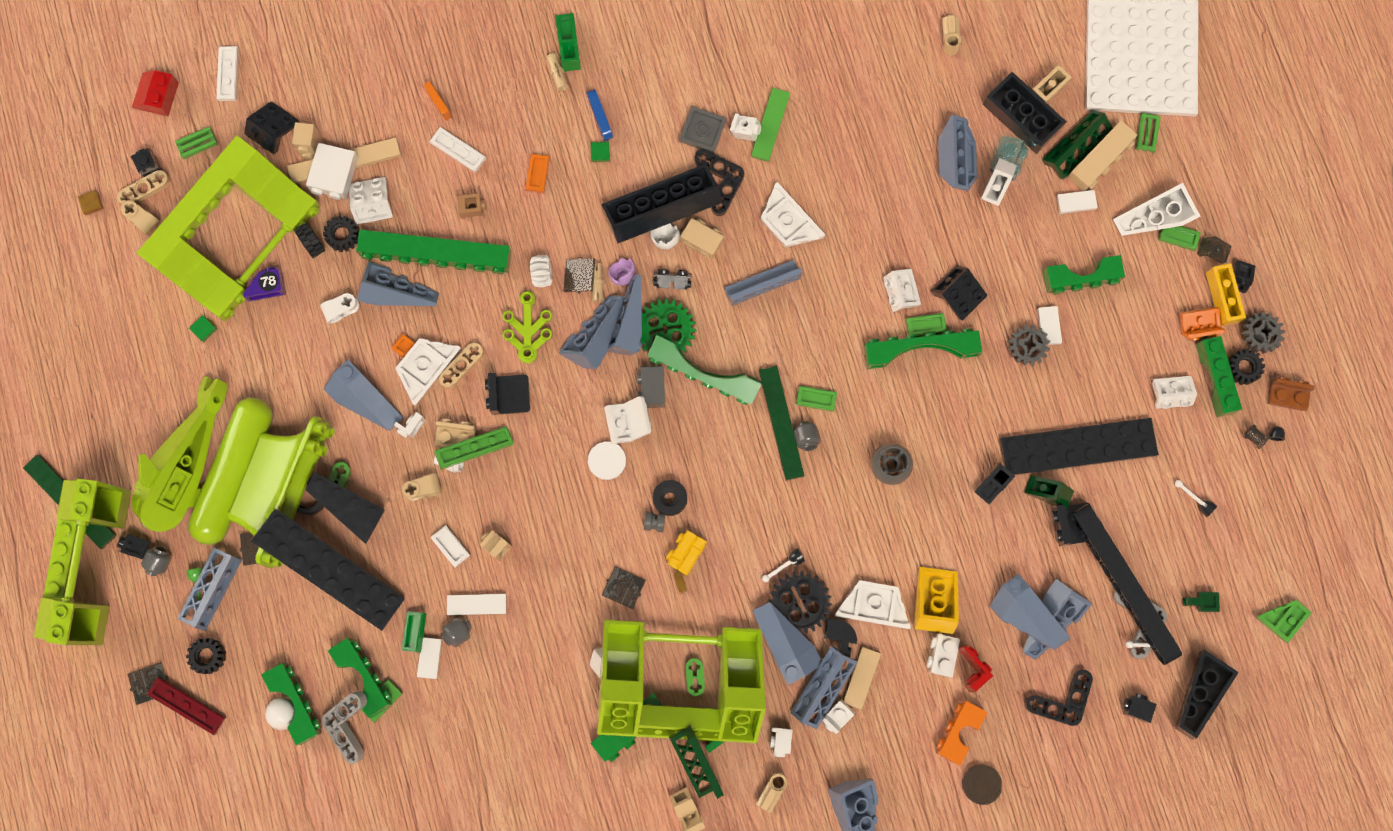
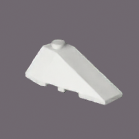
[1113,183,1200,236]

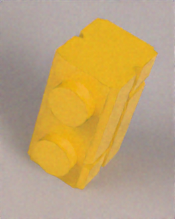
[666,530,707,577]

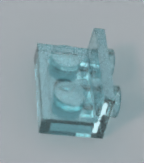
[990,136,1028,181]

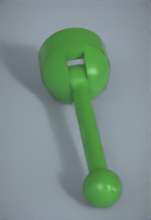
[186,567,202,601]

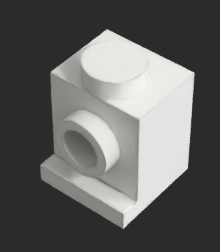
[730,113,761,141]
[770,727,792,757]

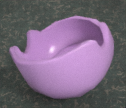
[608,258,637,286]

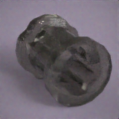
[1243,424,1270,449]

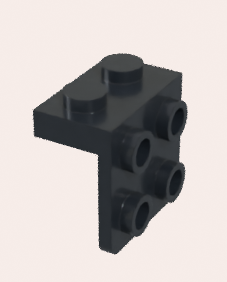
[244,102,299,155]
[485,373,530,415]
[1051,503,1091,547]

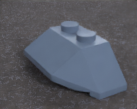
[938,115,977,191]

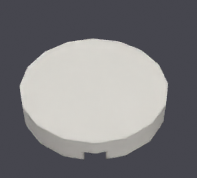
[588,442,626,480]

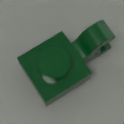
[1182,592,1220,612]

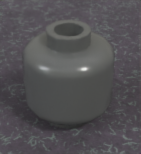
[794,421,821,451]
[141,546,171,576]
[441,618,471,647]

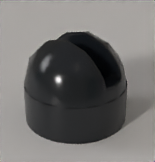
[1269,426,1285,441]

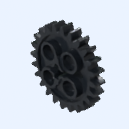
[768,571,832,634]

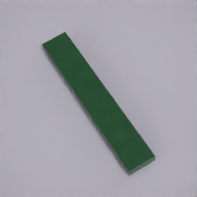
[759,366,804,481]
[23,454,117,549]

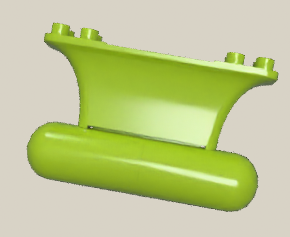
[188,397,335,569]

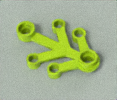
[502,291,552,364]

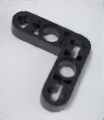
[694,150,744,216]
[1024,670,1093,726]

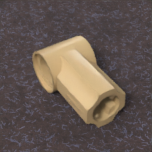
[942,15,962,56]
[756,772,787,813]

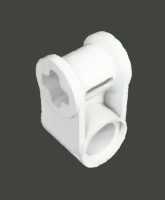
[320,293,360,324]

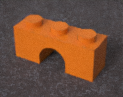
[936,701,988,766]

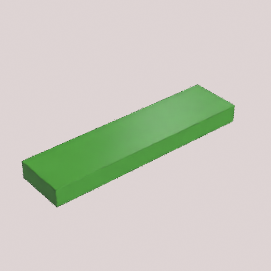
[751,88,790,162]
[434,426,514,470]

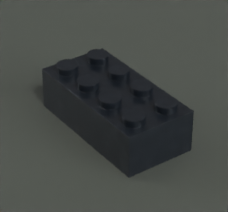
[983,72,1067,154]

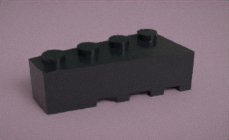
[305,473,385,544]
[1175,650,1239,740]

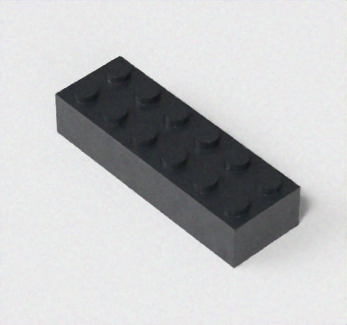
[601,164,723,244]

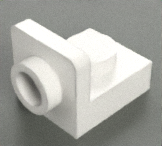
[394,412,426,438]
[823,699,856,734]

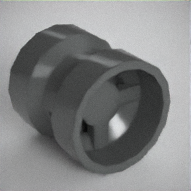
[644,511,666,533]

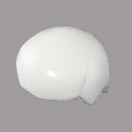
[650,224,680,250]
[265,698,295,731]

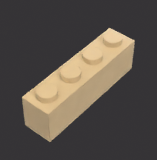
[1068,121,1138,191]

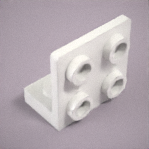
[349,177,393,225]

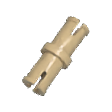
[546,53,568,92]
[590,263,605,303]

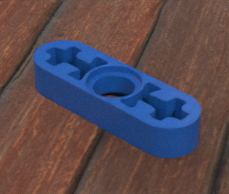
[586,89,613,141]

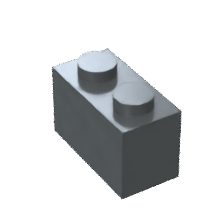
[637,366,665,408]

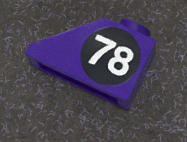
[243,267,286,302]

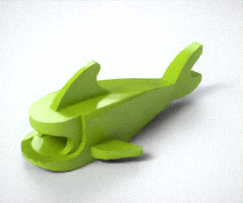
[131,376,227,532]

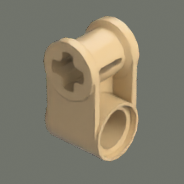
[121,200,159,235]
[402,474,442,501]

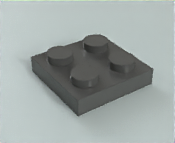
[679,106,727,154]

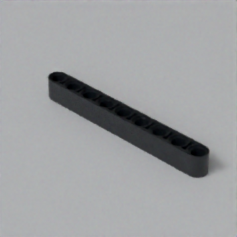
[1070,504,1182,666]

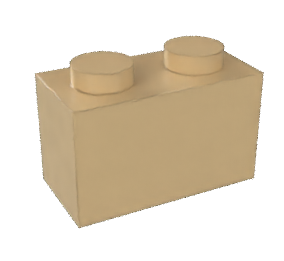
[1032,65,1072,104]
[292,122,322,160]
[680,218,724,260]

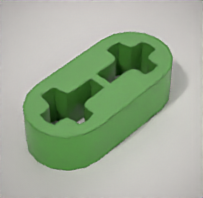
[328,462,351,489]
[686,658,705,696]

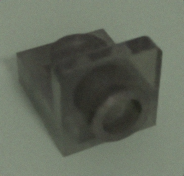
[1197,236,1232,264]

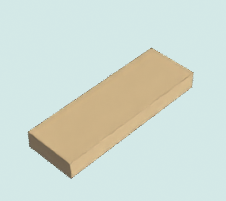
[843,647,881,710]

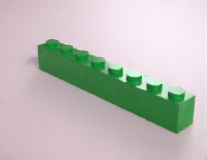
[356,229,512,275]

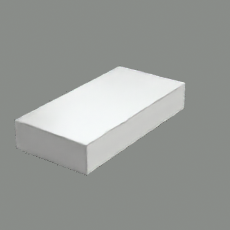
[1056,190,1098,214]
[1037,306,1062,346]
[431,525,471,568]
[417,638,442,679]

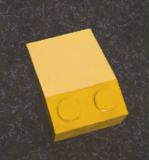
[915,567,959,634]

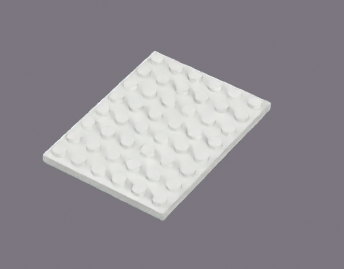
[1085,0,1198,117]

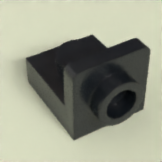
[1233,260,1256,293]
[116,533,150,559]

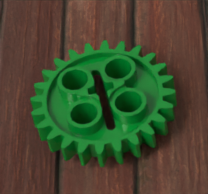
[640,299,697,353]

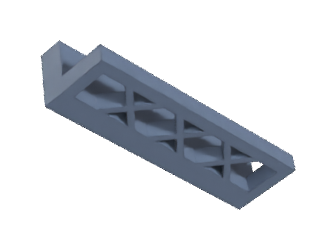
[724,260,802,306]
[177,547,242,631]
[791,646,858,729]

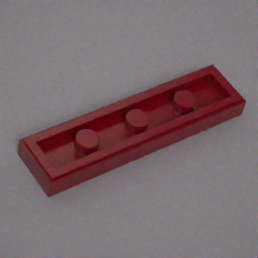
[147,677,226,735]

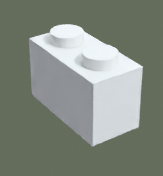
[981,158,1017,206]

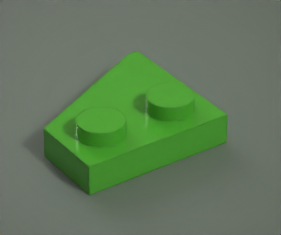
[1256,600,1312,643]

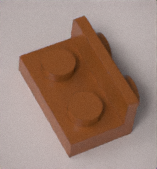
[1268,377,1315,411]

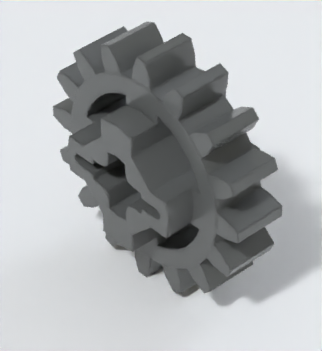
[1241,312,1285,354]
[1008,325,1050,366]

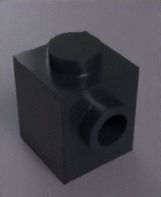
[131,148,162,177]
[1122,693,1157,723]

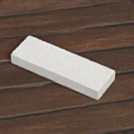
[216,46,239,101]
[429,127,486,173]
[447,594,507,615]

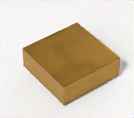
[78,190,103,215]
[674,572,687,594]

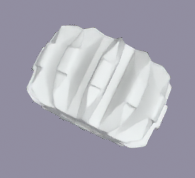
[530,255,553,288]

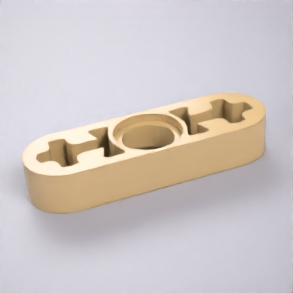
[117,170,170,204]
[439,343,484,389]

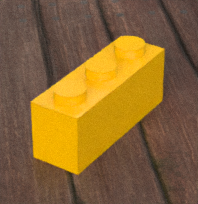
[1206,263,1246,326]

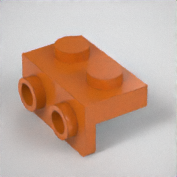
[1180,307,1225,340]

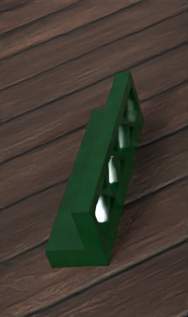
[1043,110,1113,180]
[669,726,724,799]

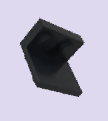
[931,265,987,321]

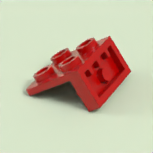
[958,645,993,692]

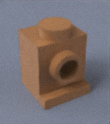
[457,193,486,219]

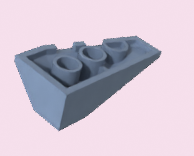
[357,262,439,306]
[607,274,642,356]
[559,295,624,369]
[324,360,403,431]
[990,574,1070,650]
[1023,579,1092,660]
[753,602,822,685]
[828,779,878,831]

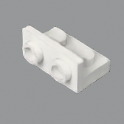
[884,269,921,312]
[1152,376,1197,409]
[926,633,960,678]

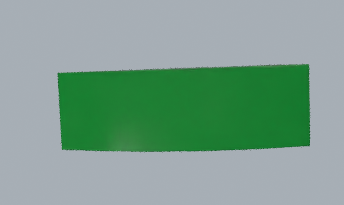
[555,13,581,72]

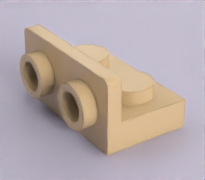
[434,419,477,448]

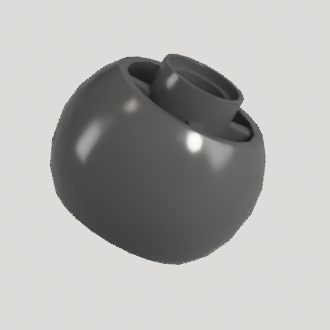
[871,443,913,485]

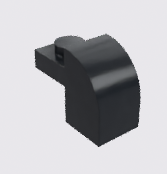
[974,463,1015,504]
[824,618,857,662]

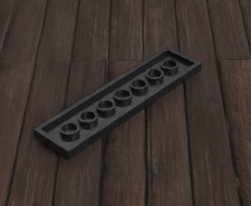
[999,418,1159,475]
[250,508,405,631]

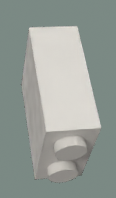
[306,143,358,200]

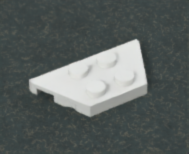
[761,182,825,248]
[396,338,461,406]
[835,580,911,629]

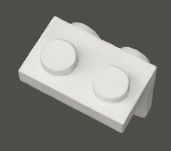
[604,396,651,444]

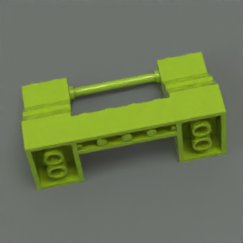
[136,135,321,322]
[34,478,131,645]
[597,620,766,743]

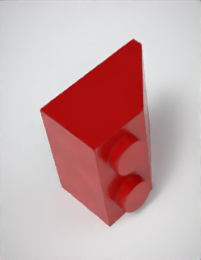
[132,70,179,116]

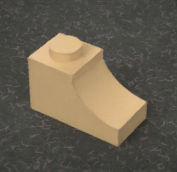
[480,530,512,561]

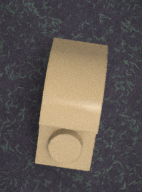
[669,787,705,831]

